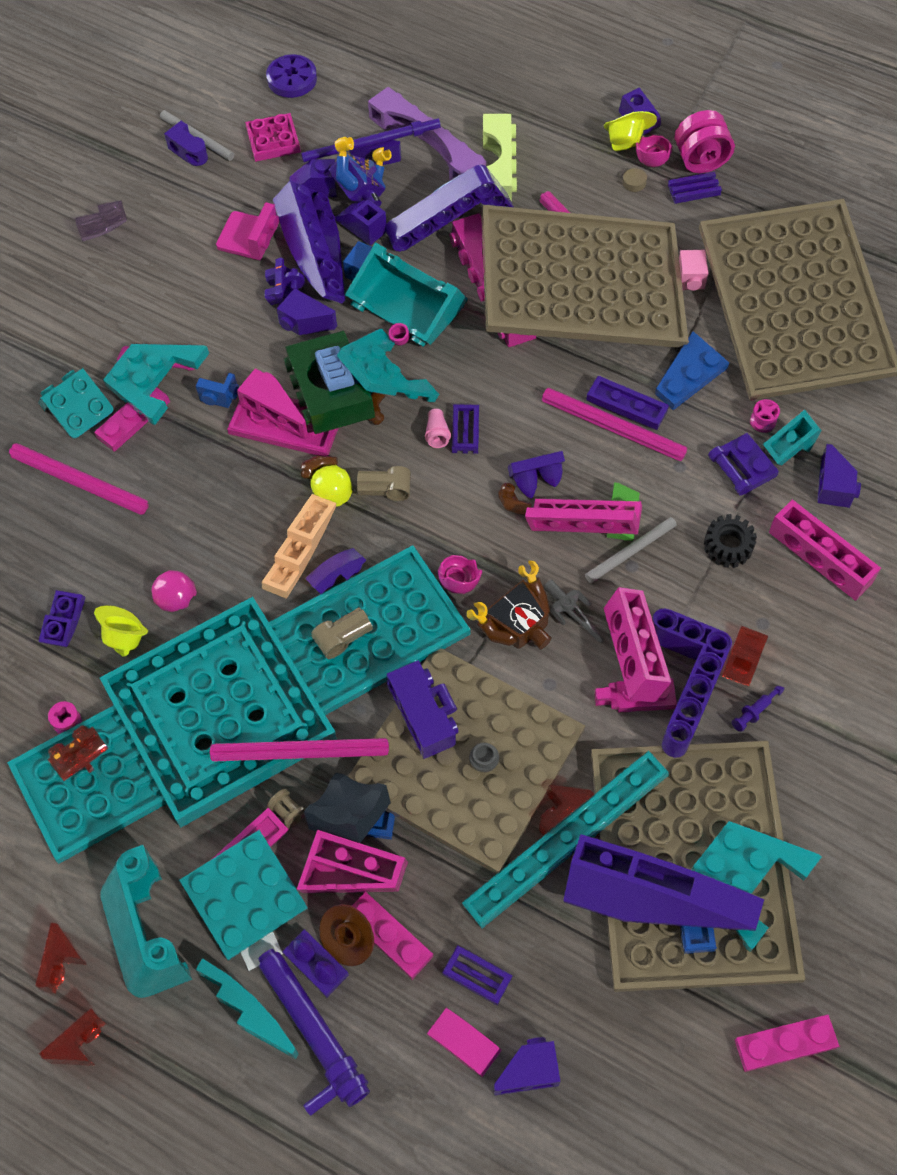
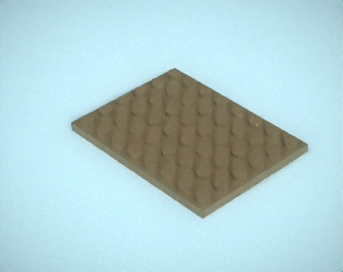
[699,199,897,401]
[481,205,689,348]
[591,741,805,992]

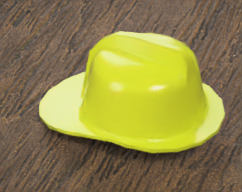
[604,111,657,151]
[94,606,148,657]

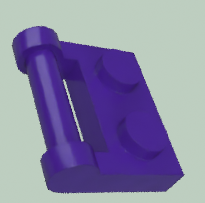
[708,433,779,496]

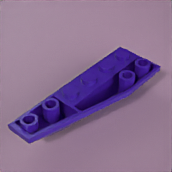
[273,181,345,304]
[563,834,764,931]

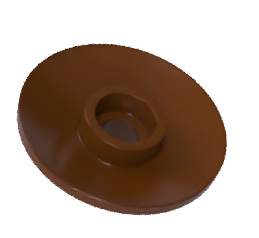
[319,904,374,966]

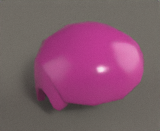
[636,135,672,168]
[438,555,482,594]
[151,570,197,612]

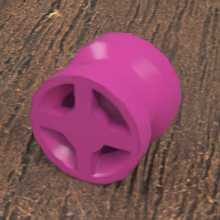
[750,399,780,433]
[48,701,83,734]

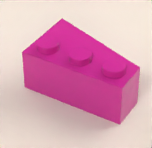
[297,830,408,893]

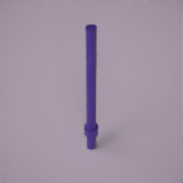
[301,118,441,162]

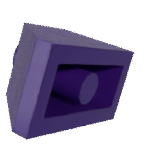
[289,159,337,198]
[277,289,337,335]
[817,444,861,508]
[494,1037,561,1096]

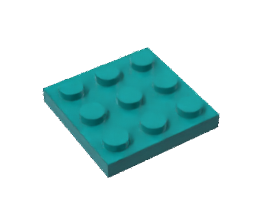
[179,830,308,961]

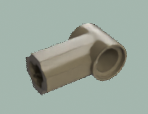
[357,466,411,501]
[311,607,373,659]

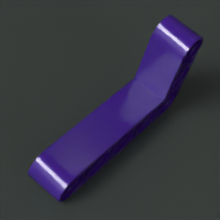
[385,165,514,252]
[652,608,732,758]

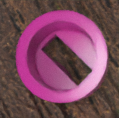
[389,323,410,346]

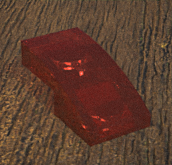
[722,626,768,687]

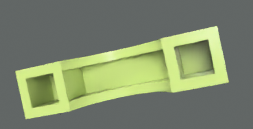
[483,114,517,202]

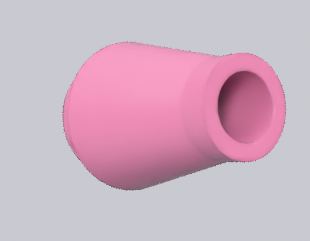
[425,409,451,448]

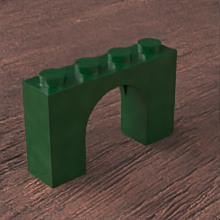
[283,331,375,434]

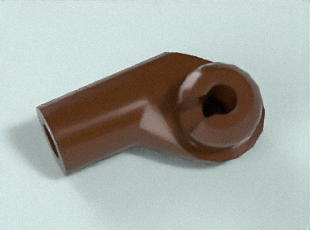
[368,392,385,425]
[300,456,338,479]
[499,483,532,516]

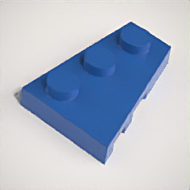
[655,331,729,410]

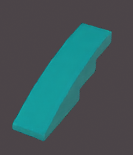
[196,958,299,1060]

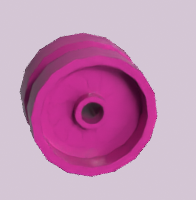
[674,110,735,173]

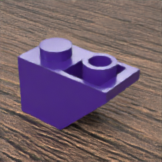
[335,199,387,246]

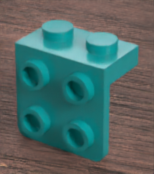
[38,368,113,439]

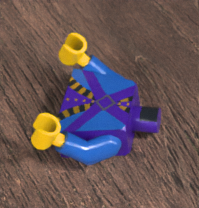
[329,137,391,207]

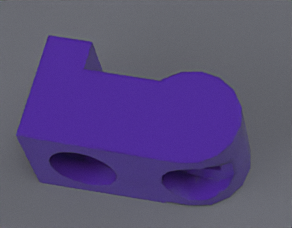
[619,87,661,135]
[164,120,208,166]

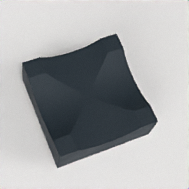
[304,773,391,843]

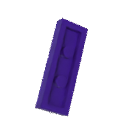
[586,376,669,430]

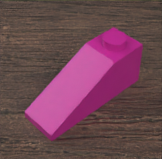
[237,368,308,439]

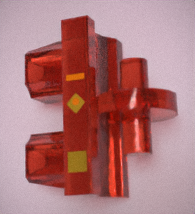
[47,725,108,781]

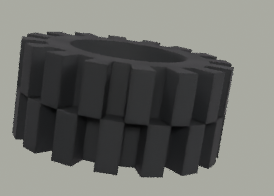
[704,514,757,568]

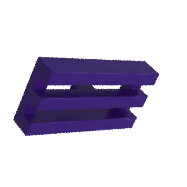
[668,172,722,204]
[452,404,479,454]
[442,945,513,1006]

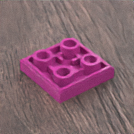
[245,113,301,162]

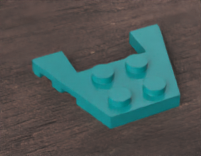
[337,329,440,402]
[103,344,210,425]
[691,821,822,952]

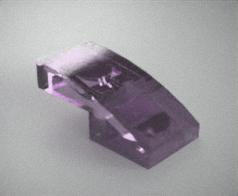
[75,200,127,242]

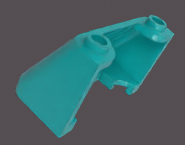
[345,242,468,347]
[100,845,193,998]

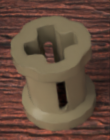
[267,789,306,829]

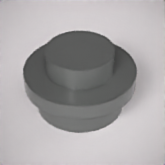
[469,743,499,772]

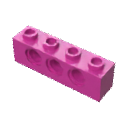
[769,499,881,601]
[603,587,671,703]

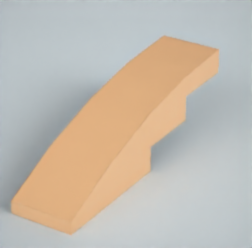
[262,494,336,599]

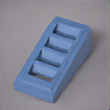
[315,346,354,391]

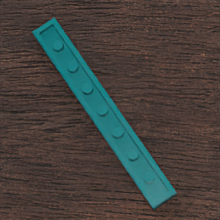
[462,751,669,929]

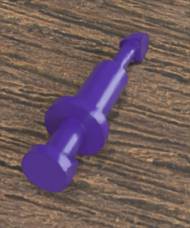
[732,686,785,732]

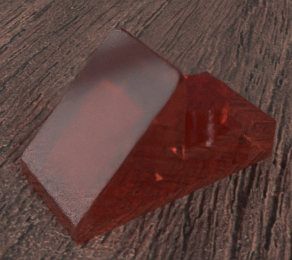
[539,785,595,836]
[35,923,87,994]
[39,1008,106,1066]

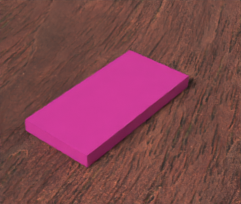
[227,398,338,456]

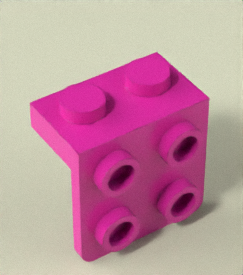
[216,202,279,261]

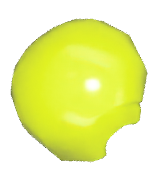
[310,465,353,506]

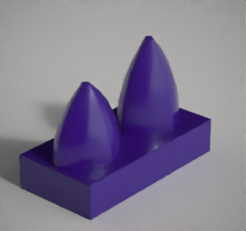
[507,451,565,499]
[282,929,349,998]

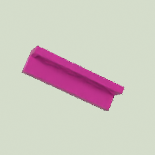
[525,499,642,534]

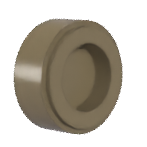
[623,168,647,192]

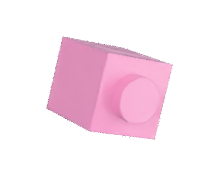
[679,250,708,291]

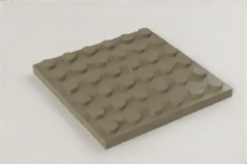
[348,649,585,874]

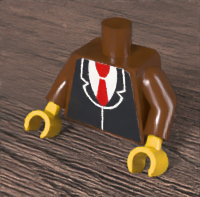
[467,561,552,650]

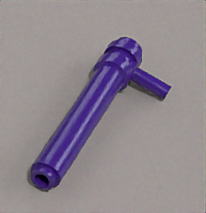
[258,949,370,1116]

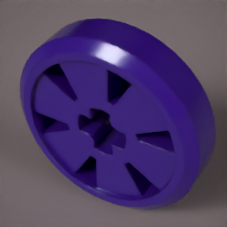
[266,54,317,98]

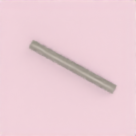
[160,110,235,161]
[585,517,677,583]

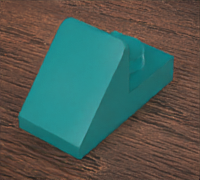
[763,409,822,466]

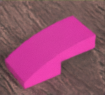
[427,1008,502,1077]

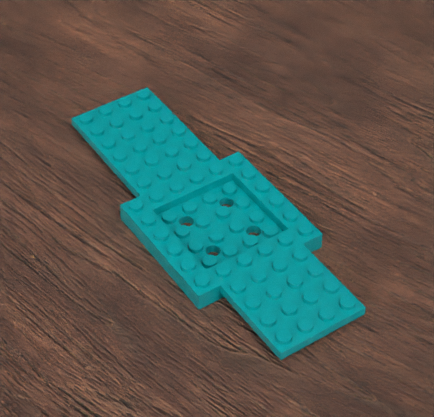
[7,545,471,864]

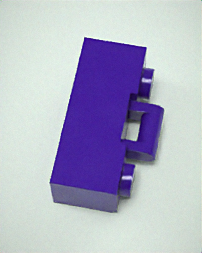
[387,660,459,759]

